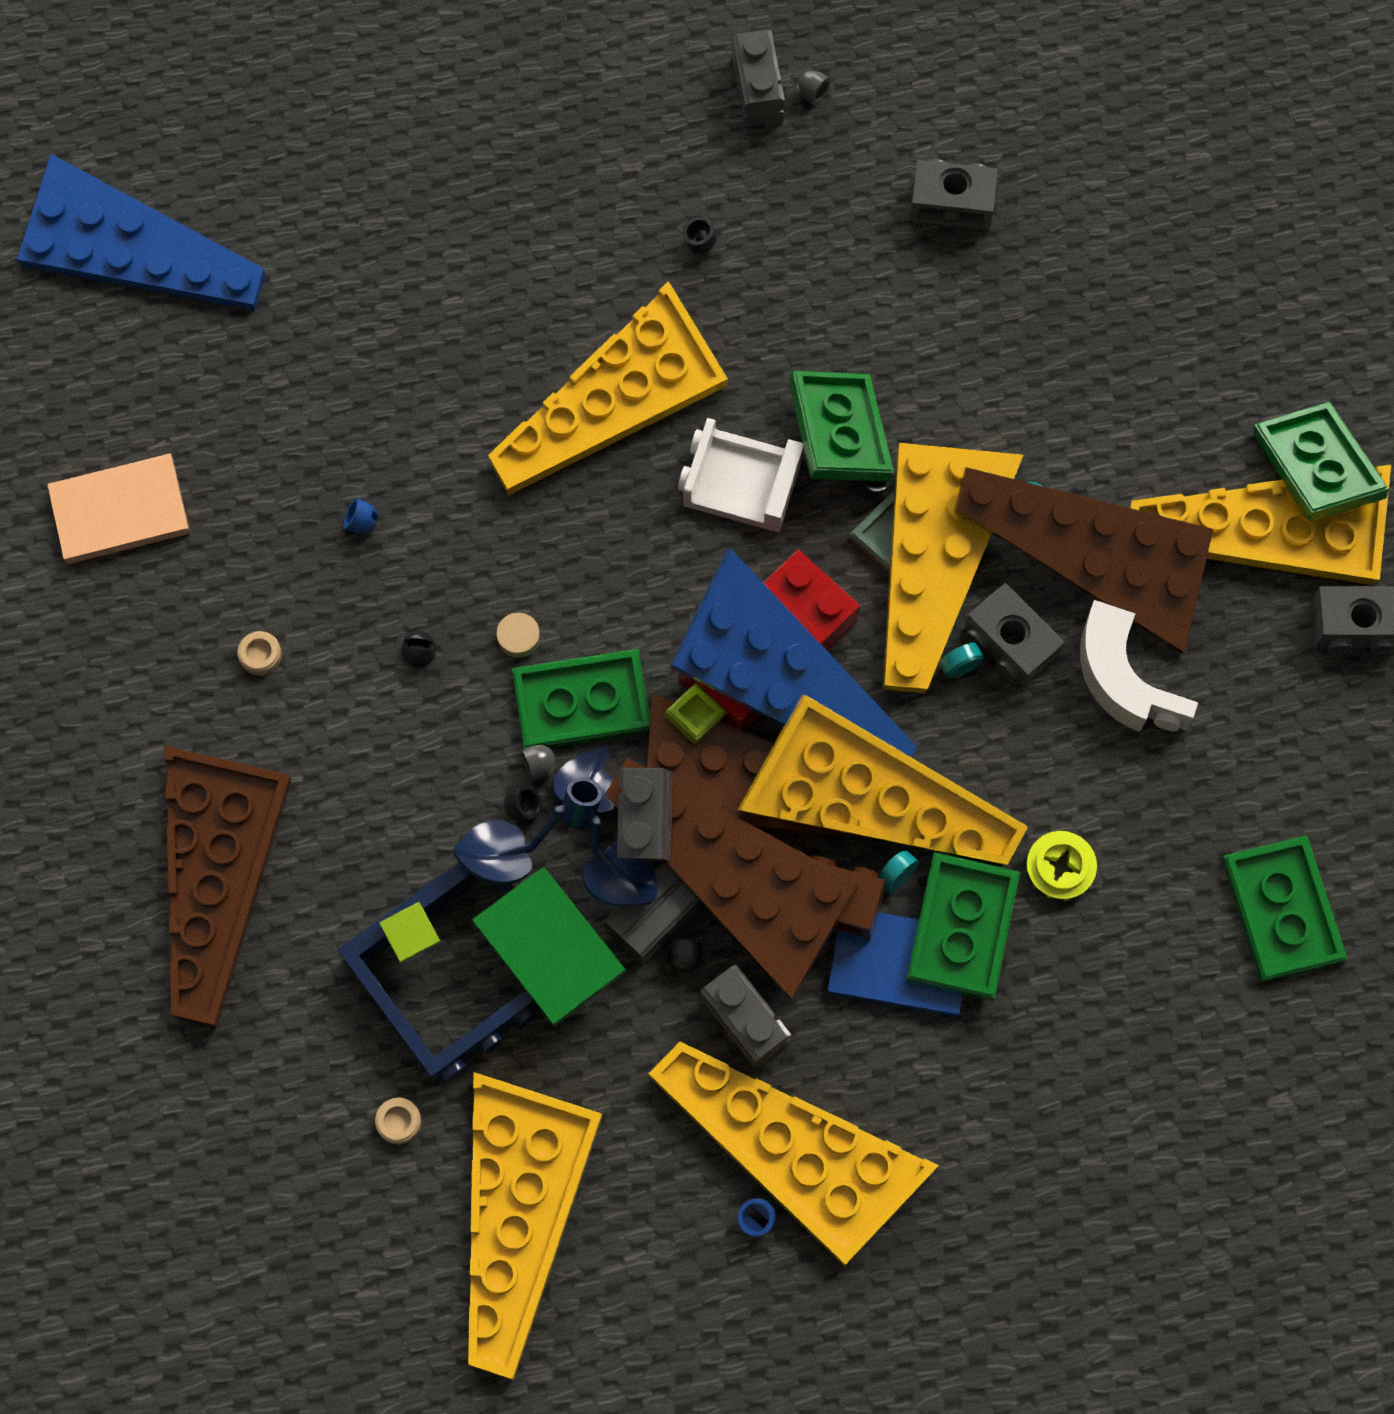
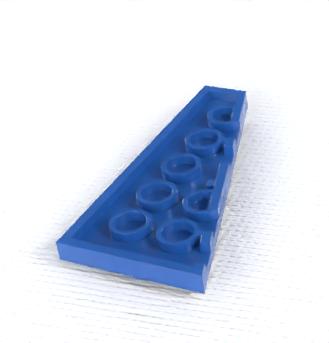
[17,154,266,310]
[670,549,917,758]

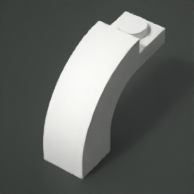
[1080,600,1198,732]

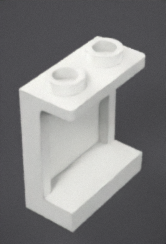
[678,418,804,533]

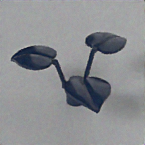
[453,744,658,907]

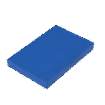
[827,913,962,1017]

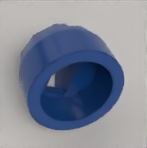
[343,498,378,535]
[738,1198,776,1236]

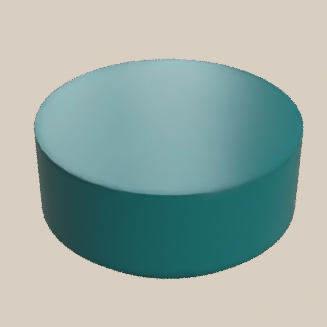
[939,643,984,679]
[878,851,919,894]

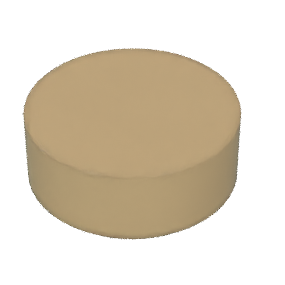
[497,613,540,658]
[238,631,282,676]
[375,1098,422,1145]

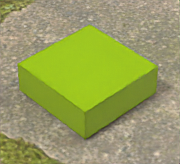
[665,683,727,746]
[379,902,440,964]

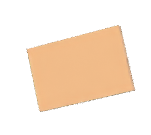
[47,453,190,564]

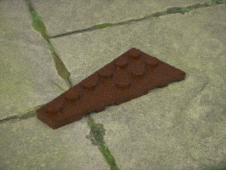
[954,467,1213,653]
[647,693,891,842]
[165,746,292,1028]
[605,758,858,1002]

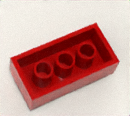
[678,549,860,731]

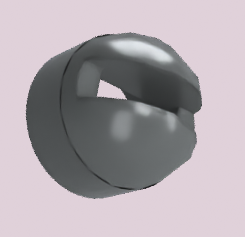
[797,70,831,106]
[521,745,555,782]

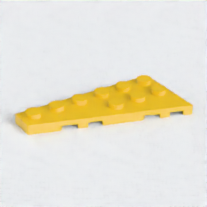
[488,281,728,496]
[883,443,1024,693]
[1129,465,1391,586]
[737,695,1028,865]
[648,1042,939,1267]
[468,1072,602,1381]

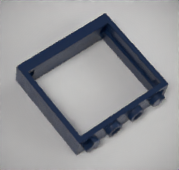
[338,862,540,1084]

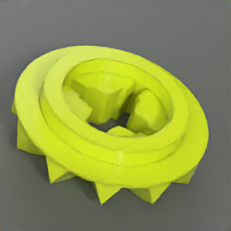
[1026,831,1097,901]

